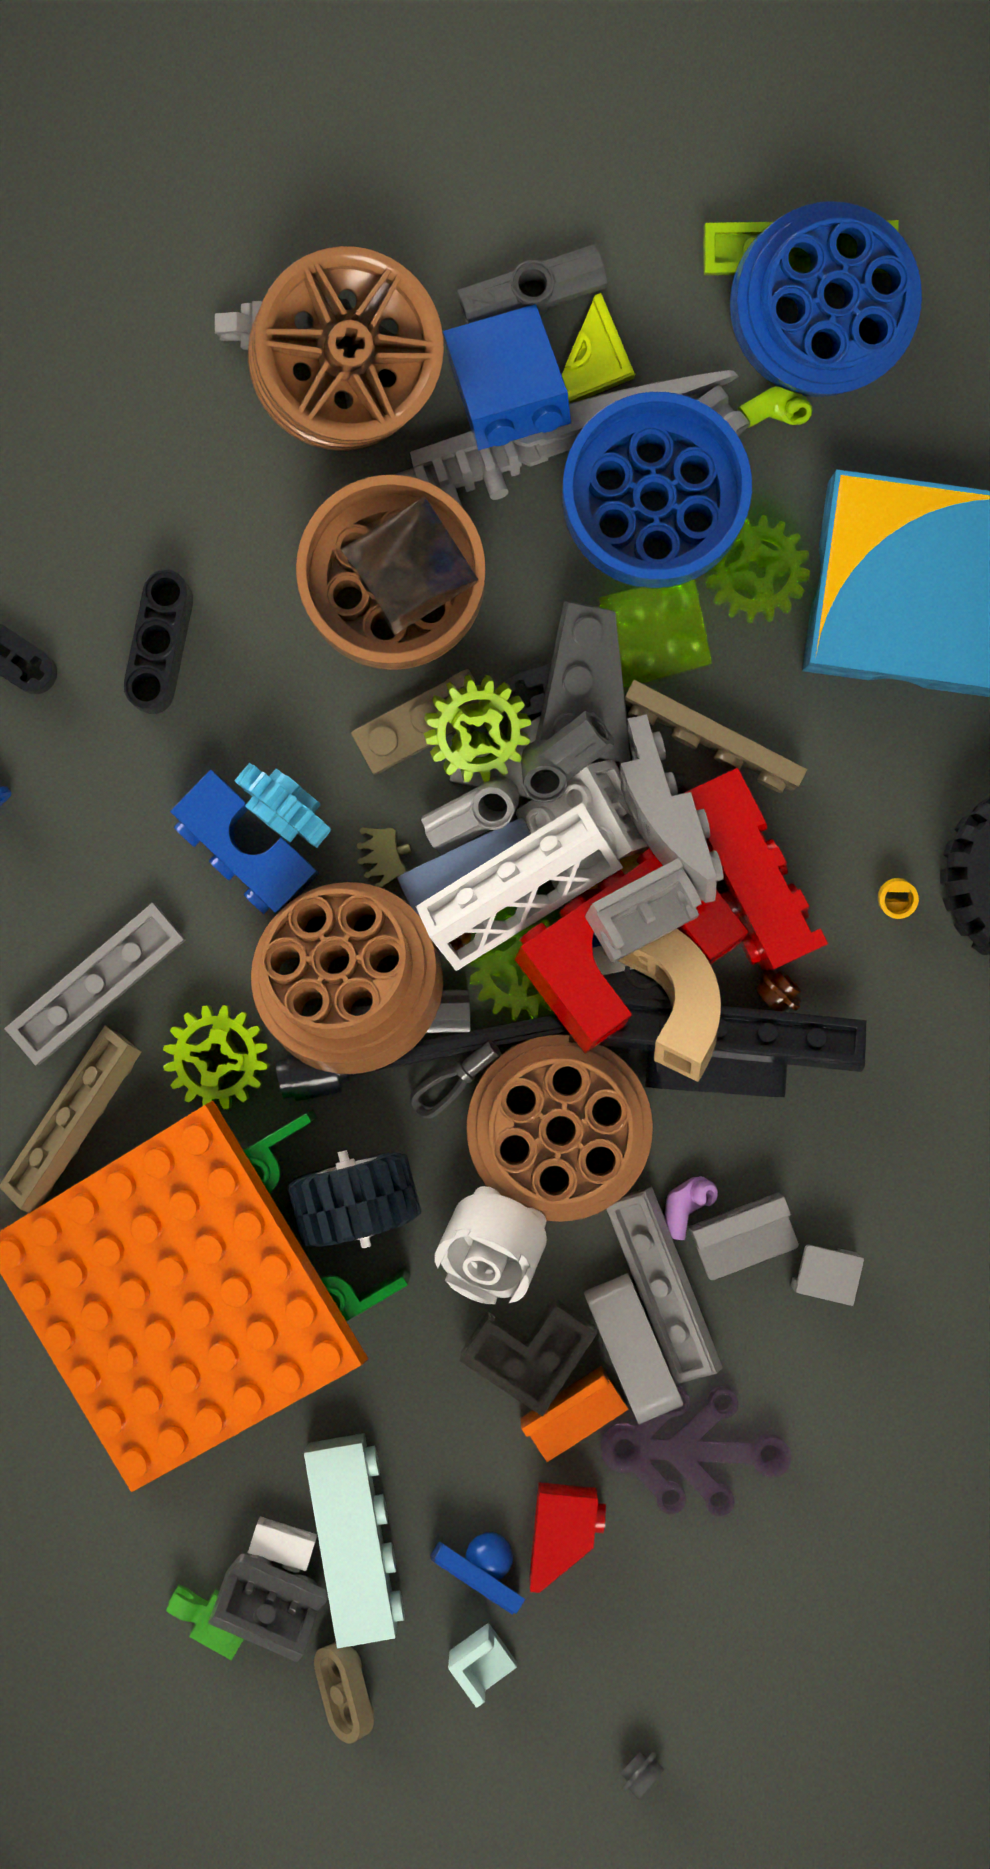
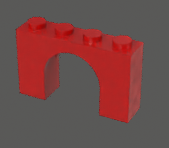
[515,848,749,1054]

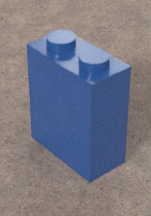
[443,304,572,451]

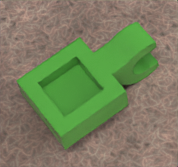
[166,1584,244,1661]

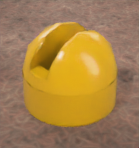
[878,878,919,919]

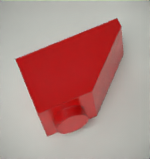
[529,1482,606,1593]

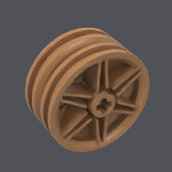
[248,246,444,451]

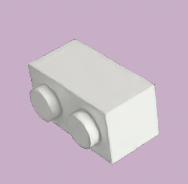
[248,1517,318,1572]

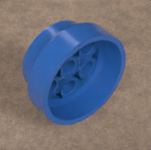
[730,201,922,397]
[562,392,752,588]

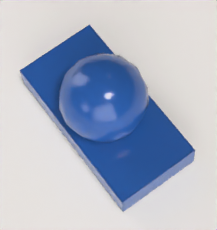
[430,1532,525,1615]

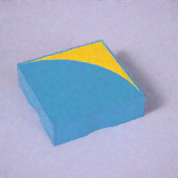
[802,469,990,697]

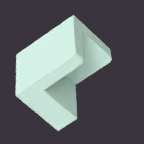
[448,1622,517,1708]

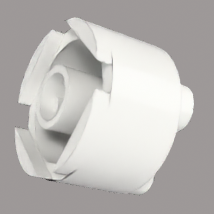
[435,1186,547,1304]

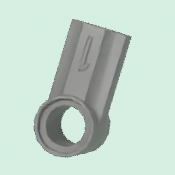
[421,775,519,855]

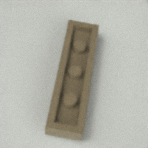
[624,680,808,793]
[0,1025,142,1213]

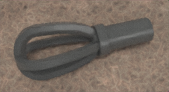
[410,1040,501,1118]

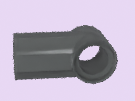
[521,710,614,803]

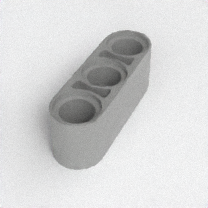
[583,1273,684,1424]

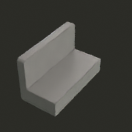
[688,1192,799,1280]

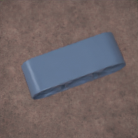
[397,818,531,917]

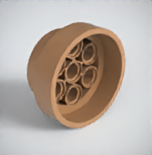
[296,475,486,670]
[251,882,443,1074]
[467,1034,653,1222]

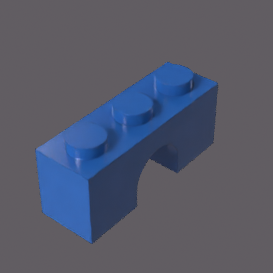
[170,770,320,914]

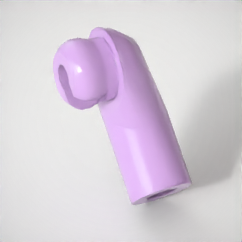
[664,1176,718,1240]

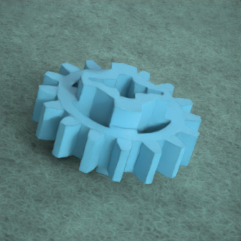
[234,763,331,848]

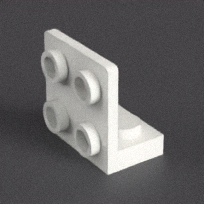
[516,760,649,889]

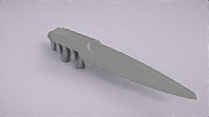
[393,370,739,508]

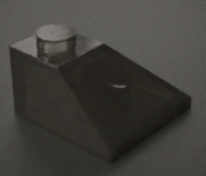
[341,497,479,635]

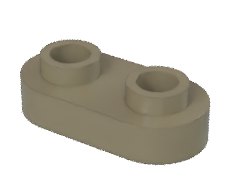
[314,1641,374,1744]

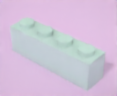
[304,1433,405,1649]

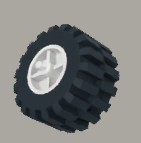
[287,1150,421,1248]

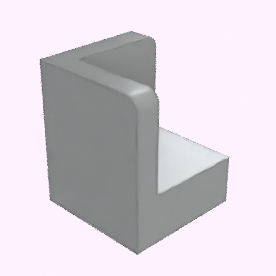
[790,1245,864,1306]

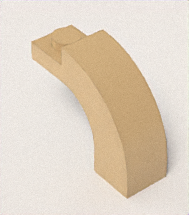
[603,929,721,1082]

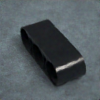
[124,570,193,714]
[645,1050,788,1097]

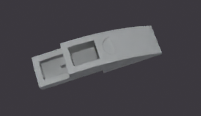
[621,714,723,903]

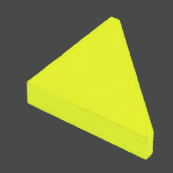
[562,293,635,403]

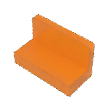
[520,1366,628,1462]

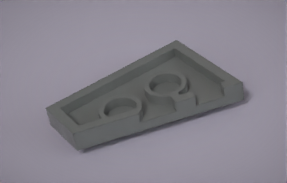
[535,601,631,762]

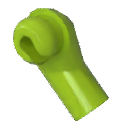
[737,386,812,428]

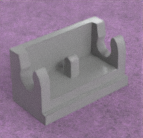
[585,858,701,963]

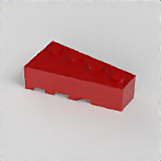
[685,768,828,970]

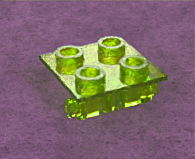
[598,579,712,688]

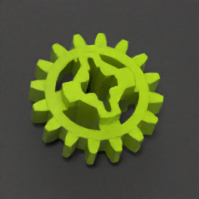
[424,675,531,783]
[163,1005,270,1109]

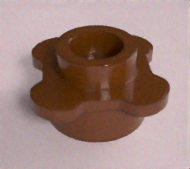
[756,970,802,1012]

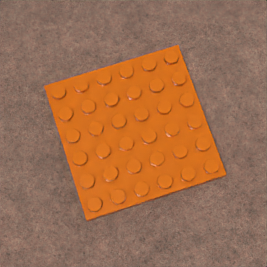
[0,1101,369,1492]

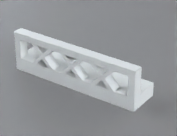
[415,802,623,971]

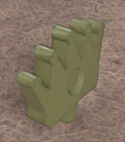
[357,827,412,888]

